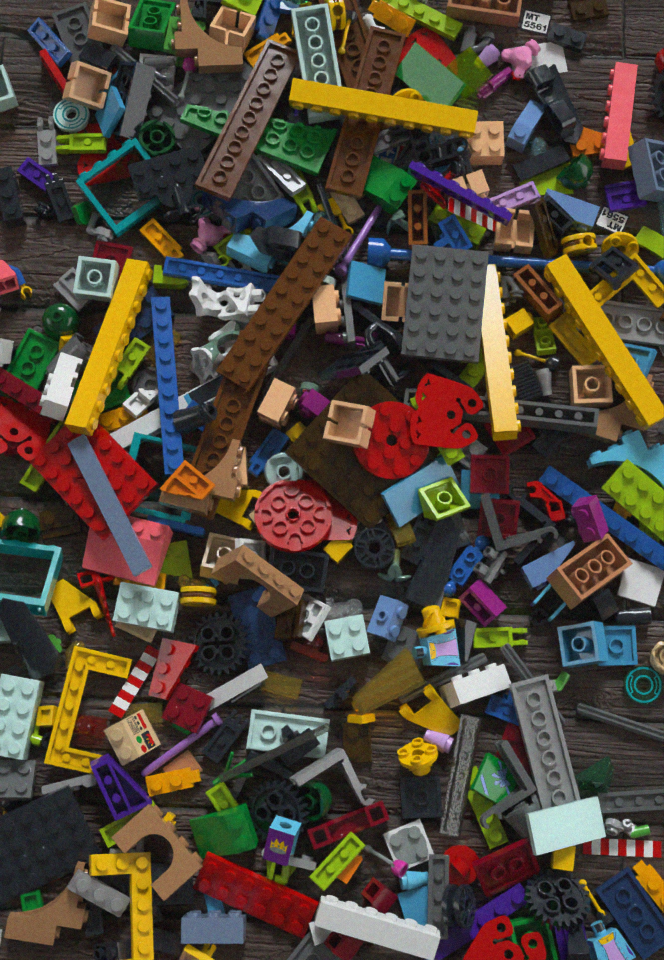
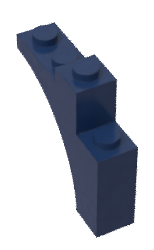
[201,191,297,234]

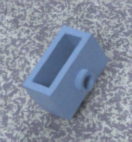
[367,595,409,643]

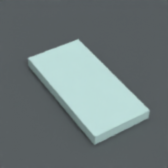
[246,709,330,759]
[525,796,606,855]

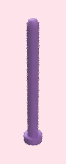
[334,205,382,276]
[141,713,223,777]

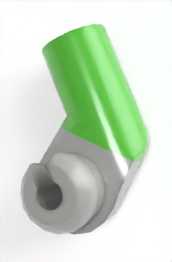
[550,671,570,692]
[621,819,650,838]

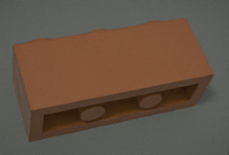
[408,190,428,250]
[513,264,563,324]

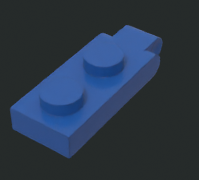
[255,0,282,42]
[247,427,290,478]

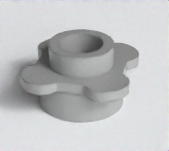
[604,818,624,836]

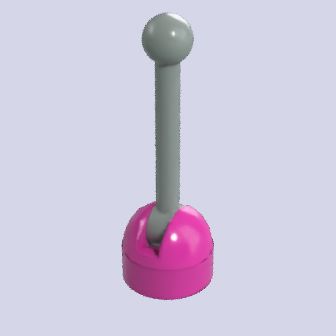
[177,57,197,101]
[364,845,408,878]

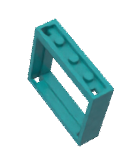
[76,138,162,238]
[129,432,197,524]
[0,539,63,616]

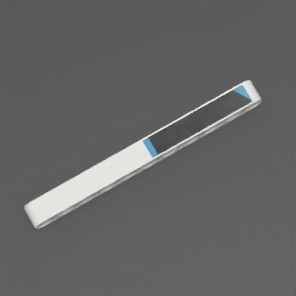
[110,356,280,451]

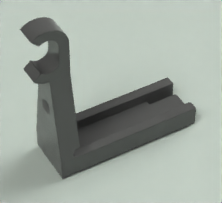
[481,493,558,551]
[480,740,537,829]

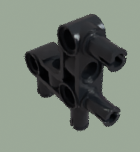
[389,125,473,187]

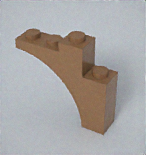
[171,0,243,74]
[573,374,654,445]
[159,439,244,516]
[4,861,89,946]

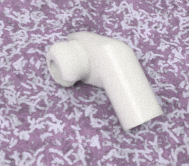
[362,14,385,33]

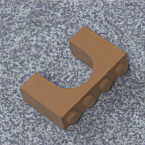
[211,545,304,617]
[111,804,203,901]

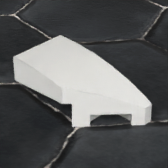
[122,388,158,419]

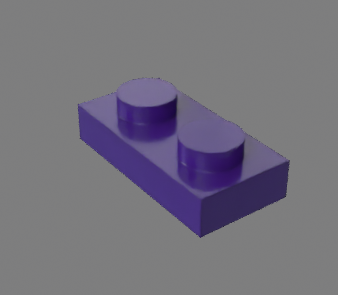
[17,157,54,194]

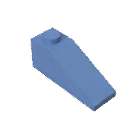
[505,99,544,154]
[544,188,600,233]
[520,541,575,591]

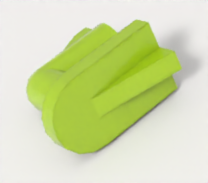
[266,860,296,885]

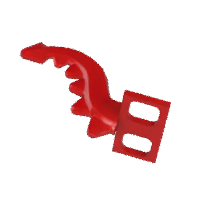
[420,171,453,210]
[77,570,116,638]

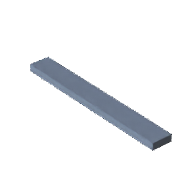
[67,434,153,577]

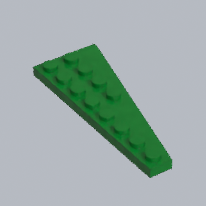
[180,104,337,177]

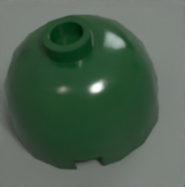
[139,120,175,158]
[556,153,593,190]
[42,303,80,342]
[1,508,40,543]
[293,779,332,821]

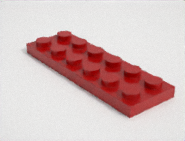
[193,851,319,939]

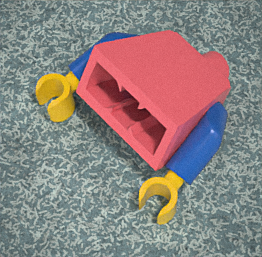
[0,260,32,300]

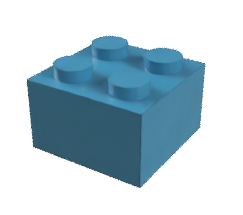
[557,621,609,668]

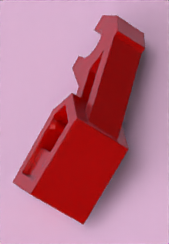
[526,481,565,523]

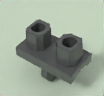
[473,546,508,584]

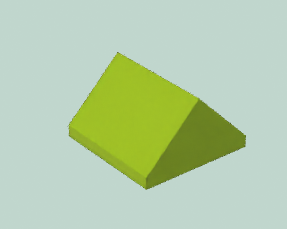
[418,477,471,521]

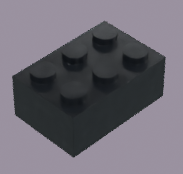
[269,546,330,596]

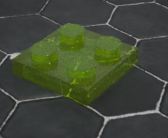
[446,46,493,100]

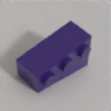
[90,753,152,821]

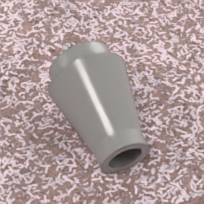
[534,368,552,397]

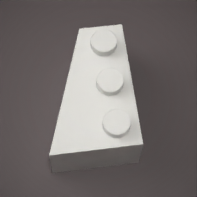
[39,352,83,421]
[438,663,511,709]

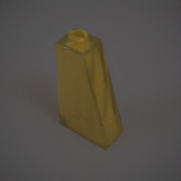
[351,646,425,716]

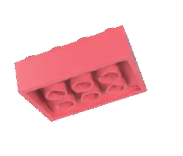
[82,516,173,587]

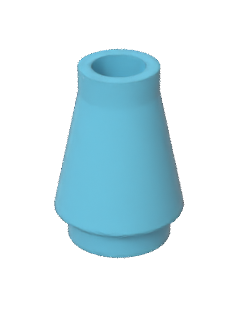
[399,871,429,891]

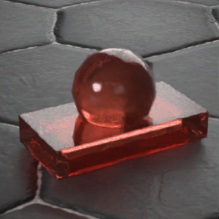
[290,634,329,664]
[73,714,108,738]

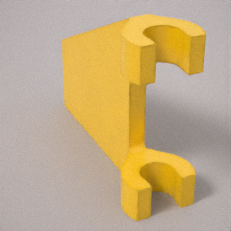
[216,490,262,531]
[51,579,104,635]
[399,683,464,735]

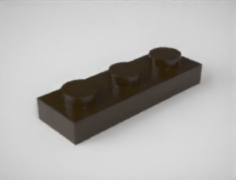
[528,198,560,258]

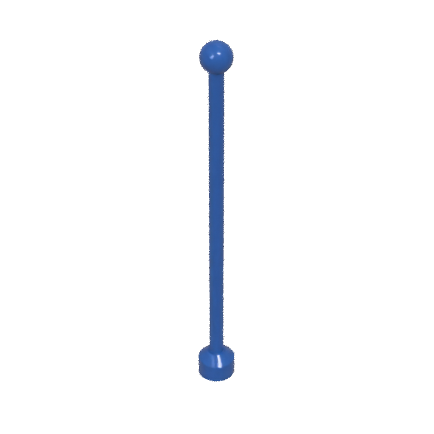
[367,237,664,284]

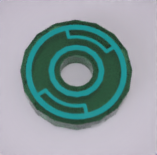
[623,665,663,705]

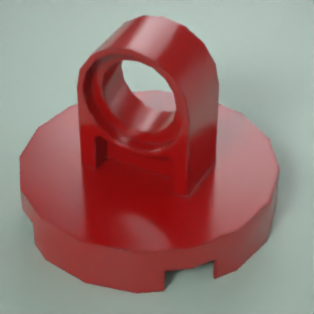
[443,845,479,886]

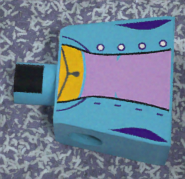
[412,628,460,666]
[586,920,636,960]

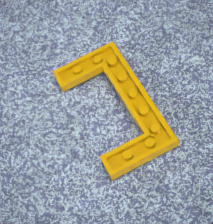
[548,252,664,366]
[44,646,132,774]
[89,852,154,960]

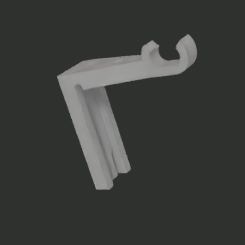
[290,748,375,805]

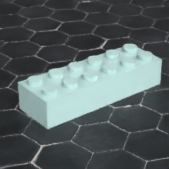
[291,3,345,124]

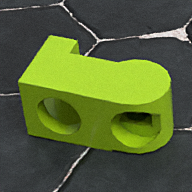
[153,265,189,289]

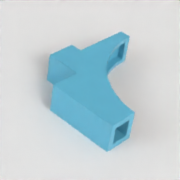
[226,210,315,273]
[586,430,664,490]

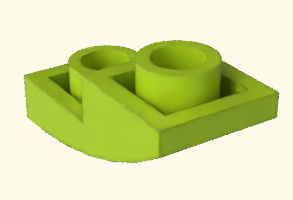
[635,226,664,260]
[532,317,556,356]

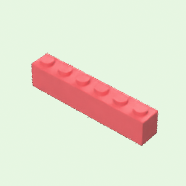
[599,62,638,170]

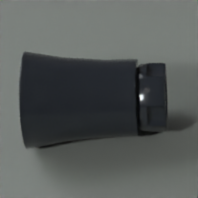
[173,402,218,435]

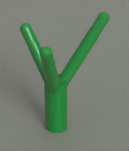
[213,752,253,786]

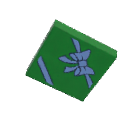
[470,753,516,805]

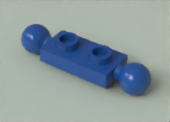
[444,535,490,597]

